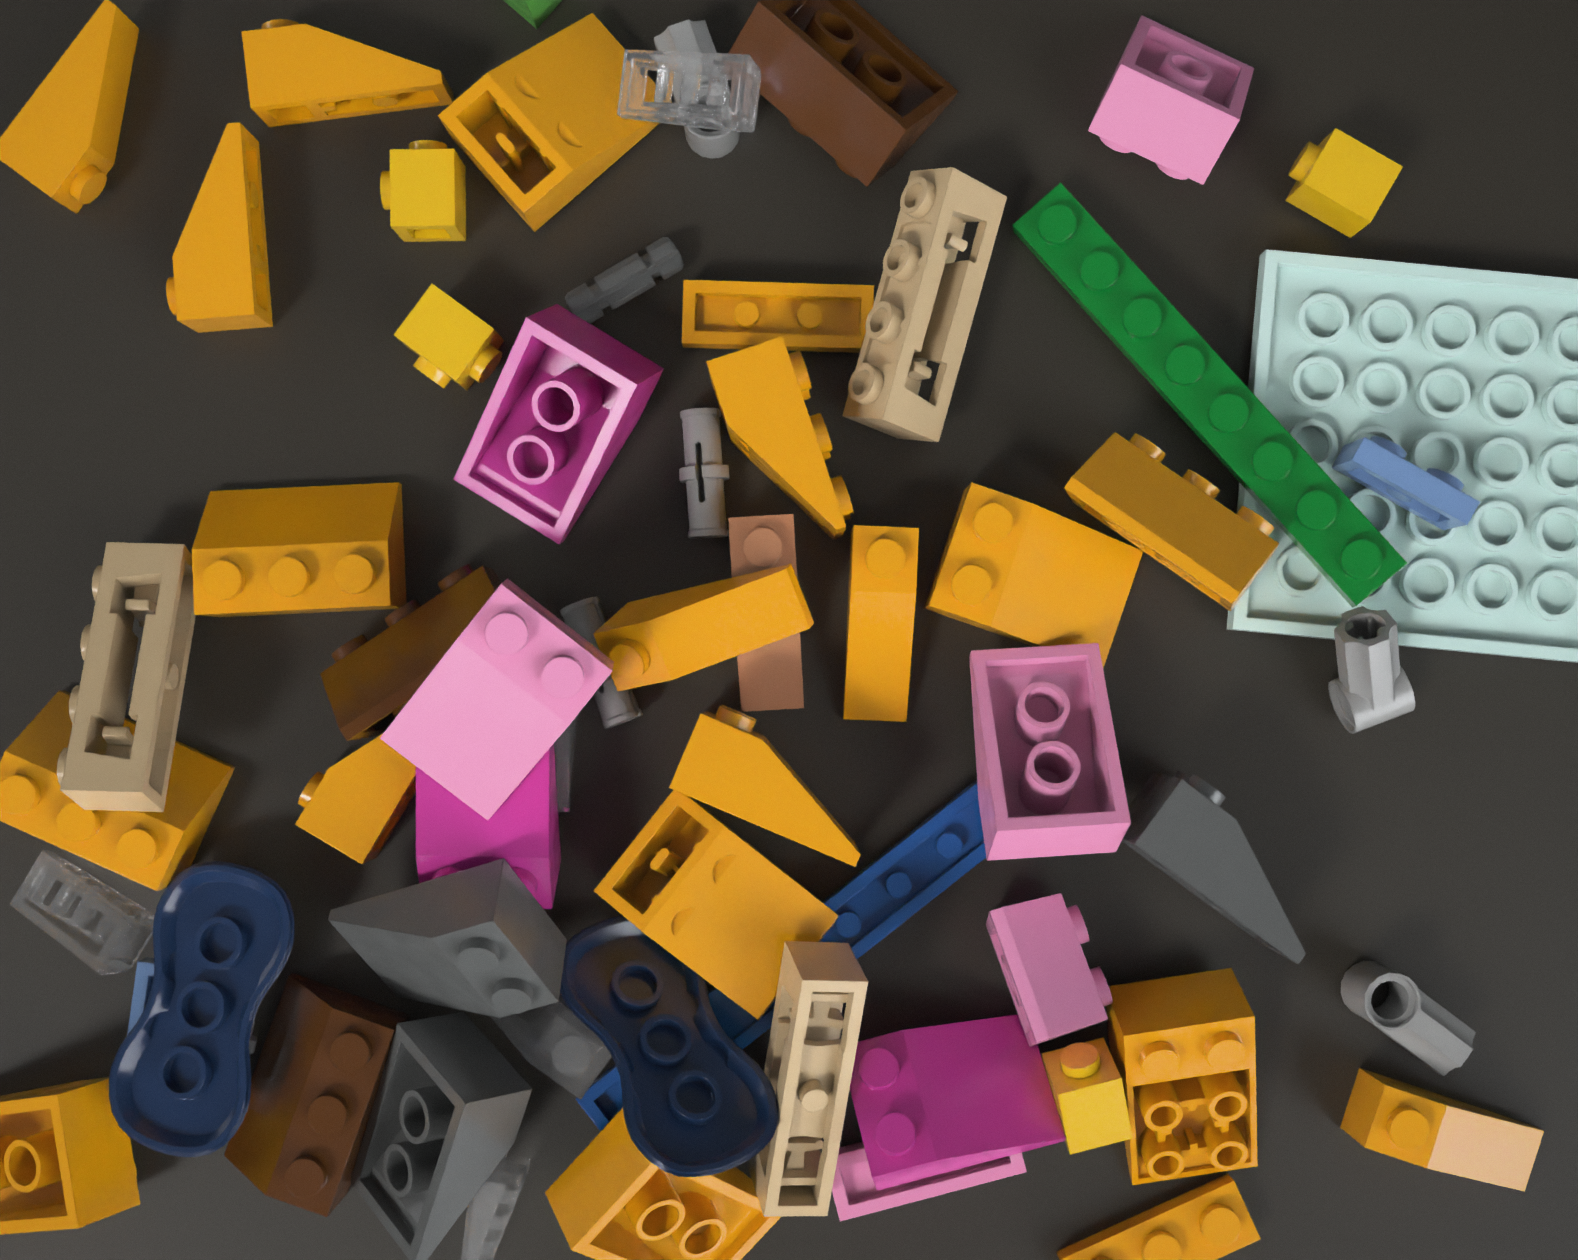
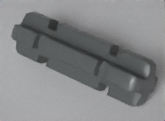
[565,237,684,324]

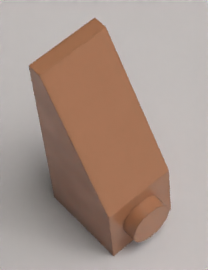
[728,514,804,712]

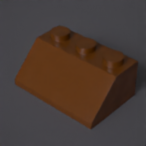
[724,0,959,187]
[320,564,502,741]
[224,973,411,1217]

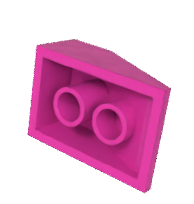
[453,304,664,545]
[416,744,561,909]
[850,1014,1066,1191]

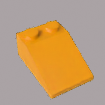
[923,482,1143,668]
[669,705,861,867]
[0,1077,141,1235]
[545,1108,781,1260]

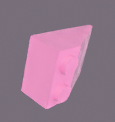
[380,579,614,820]
[969,643,1131,861]

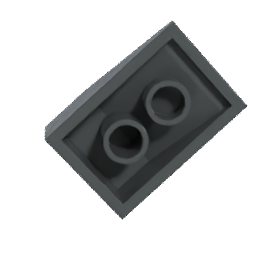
[1122,771,1306,964]
[328,858,567,1018]
[350,1012,532,1260]

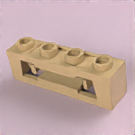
[842,167,1007,442]
[57,542,196,812]
[749,941,868,1217]

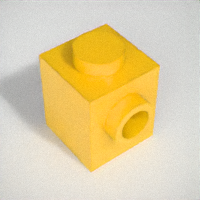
[1285,128,1403,238]
[380,140,466,242]
[394,283,504,391]
[1041,1037,1133,1155]

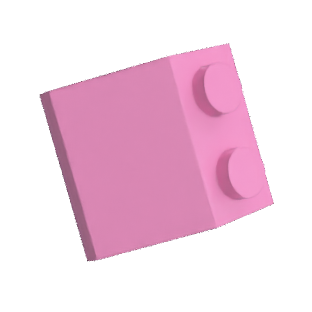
[1088,15,1254,185]
[986,893,1113,1047]

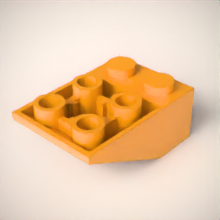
[438,13,676,232]
[706,336,854,540]
[594,790,839,1020]
[1106,968,1258,1185]

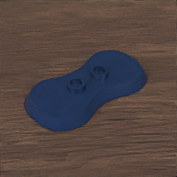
[109,861,294,1157]
[560,915,778,1177]

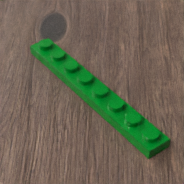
[1012,182,1407,607]

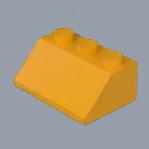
[1064,432,1279,612]
[192,482,407,617]
[0,690,235,891]

